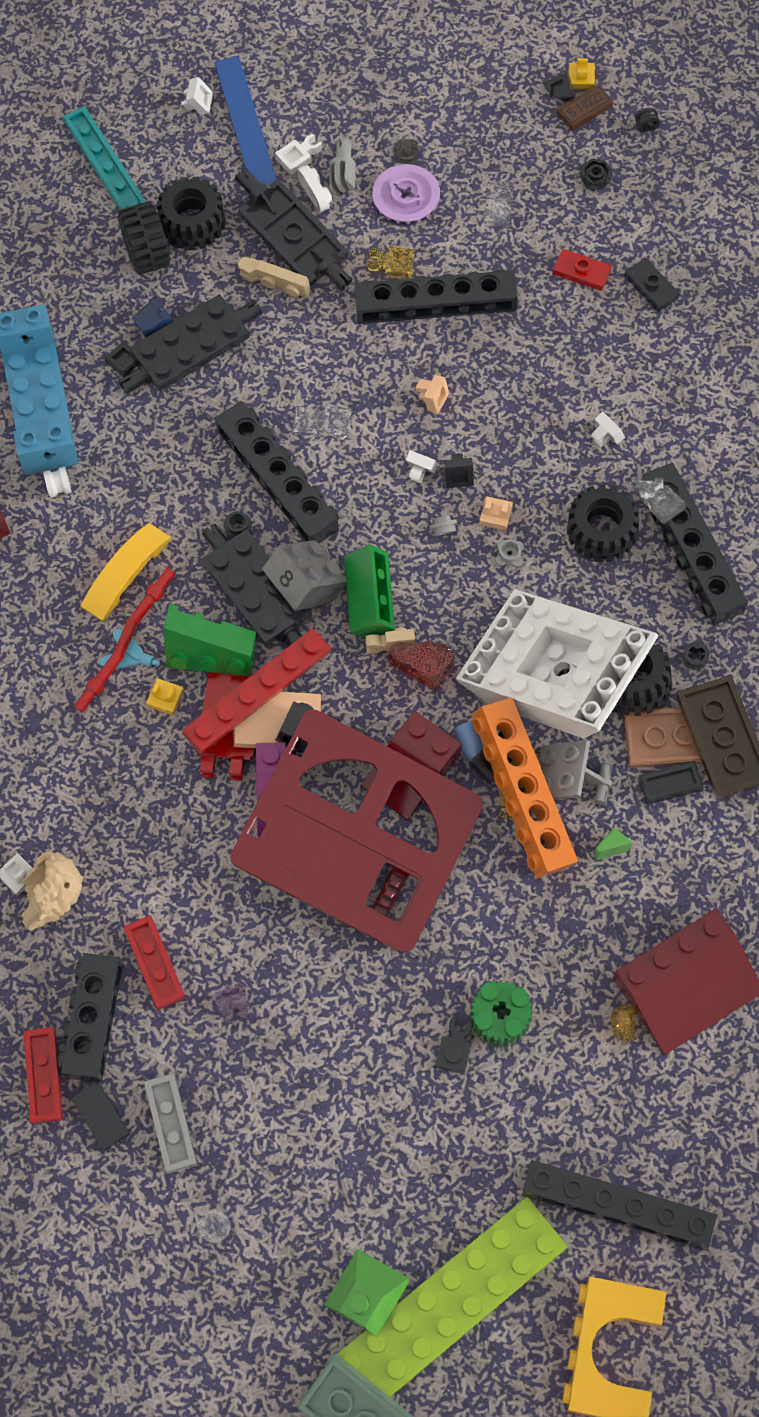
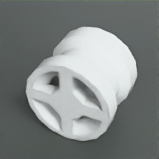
[43,466,72,498]

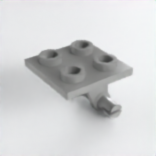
[539,740,613,805]

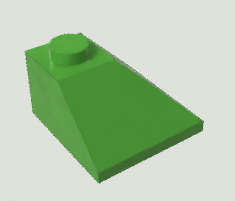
[324,1249,410,1337]

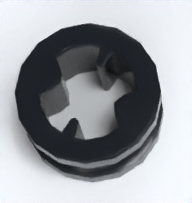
[635,107,660,133]
[682,642,710,670]

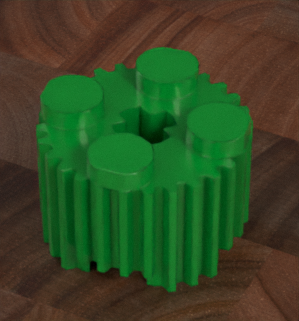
[470,980,533,1048]

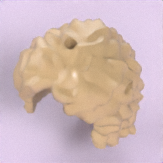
[21,851,83,931]

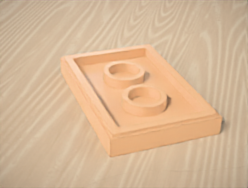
[233,692,321,750]

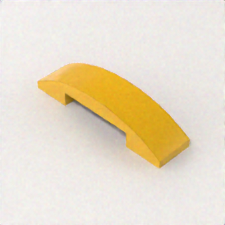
[81,523,172,622]

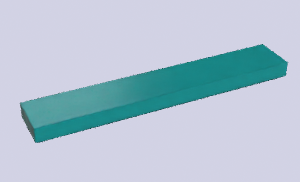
[62,106,146,210]

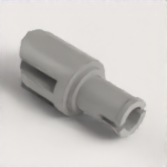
[329,137,356,195]

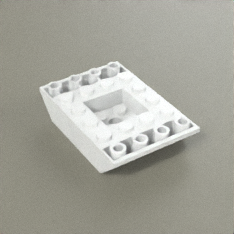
[456,589,658,739]

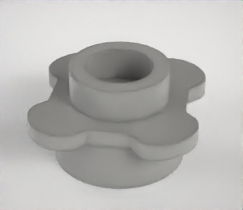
[495,539,524,567]

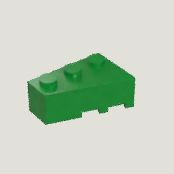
[163,603,257,676]

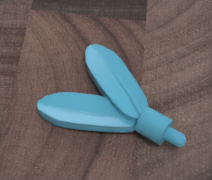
[99,629,160,669]

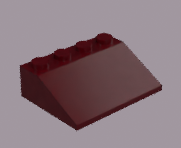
[613,908,759,1055]

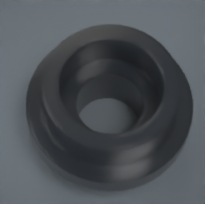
[224,511,252,538]

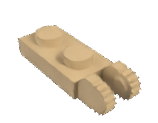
[237,256,311,298]

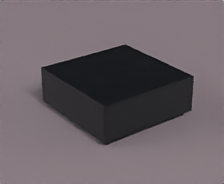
[104,341,138,377]

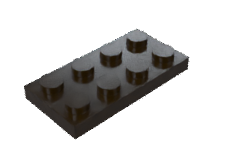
[676,675,759,800]

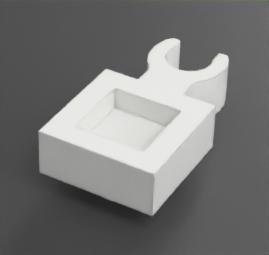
[275,134,322,176]

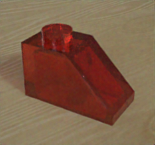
[387,640,455,692]

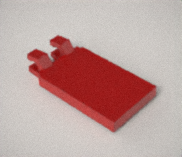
[196,672,256,782]

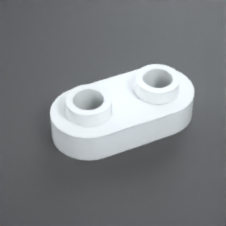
[297,165,332,213]

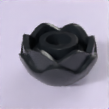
[580,158,613,190]

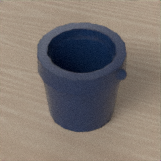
[132,296,174,338]

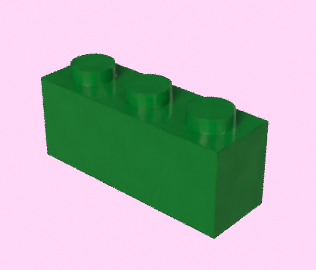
[344,544,395,639]

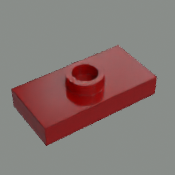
[553,248,612,291]

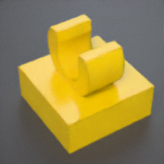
[568,58,595,89]
[146,678,184,716]

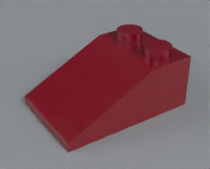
[361,711,461,821]

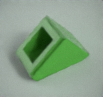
[594,828,632,860]

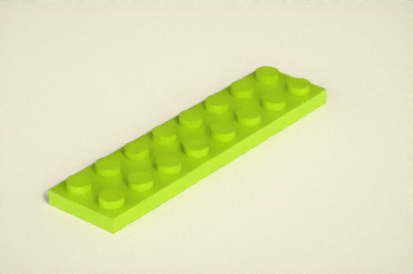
[329,1197,568,1397]

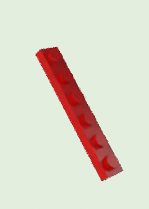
[182,628,332,754]

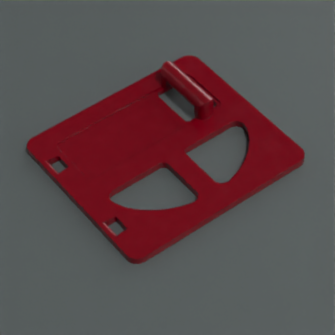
[230,710,483,953]

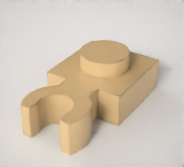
[365,628,415,654]

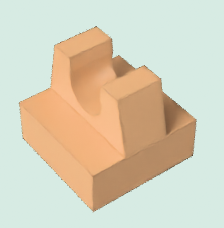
[415,375,449,415]
[479,496,513,530]

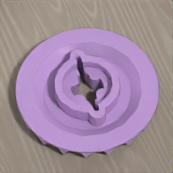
[372,164,440,225]

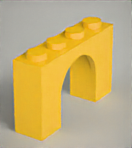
[562,1276,666,1417]

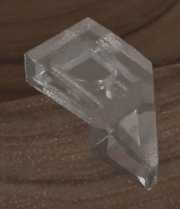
[630,477,686,524]

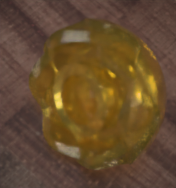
[611,1004,637,1043]

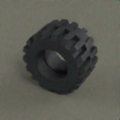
[157,176,225,250]
[118,201,171,275]
[567,485,640,562]
[613,643,672,716]

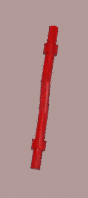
[73,567,176,713]

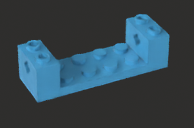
[0,304,79,475]

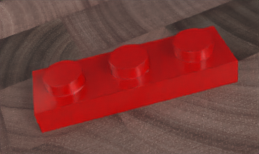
[123,915,186,1010]
[23,1027,63,1125]

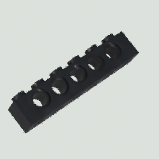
[354,269,518,324]
[214,401,339,543]
[639,462,748,625]
[521,1160,718,1250]

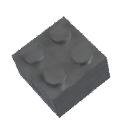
[262,540,348,611]

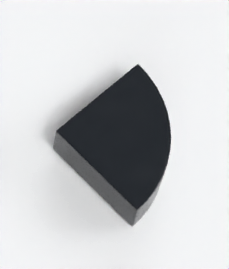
[543,73,576,101]

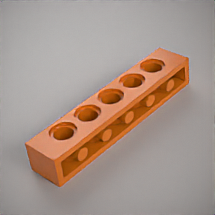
[472,697,578,879]

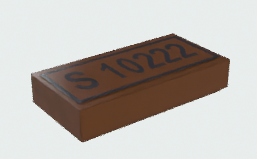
[557,84,614,131]

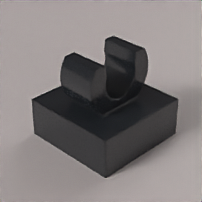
[444,453,474,488]

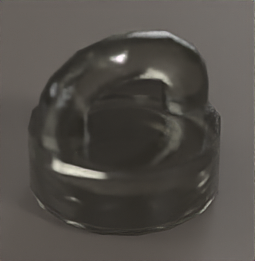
[393,138,419,164]

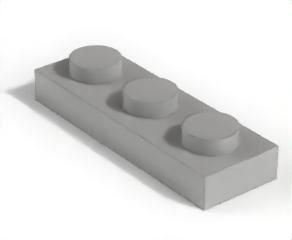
[144,1073,197,1174]

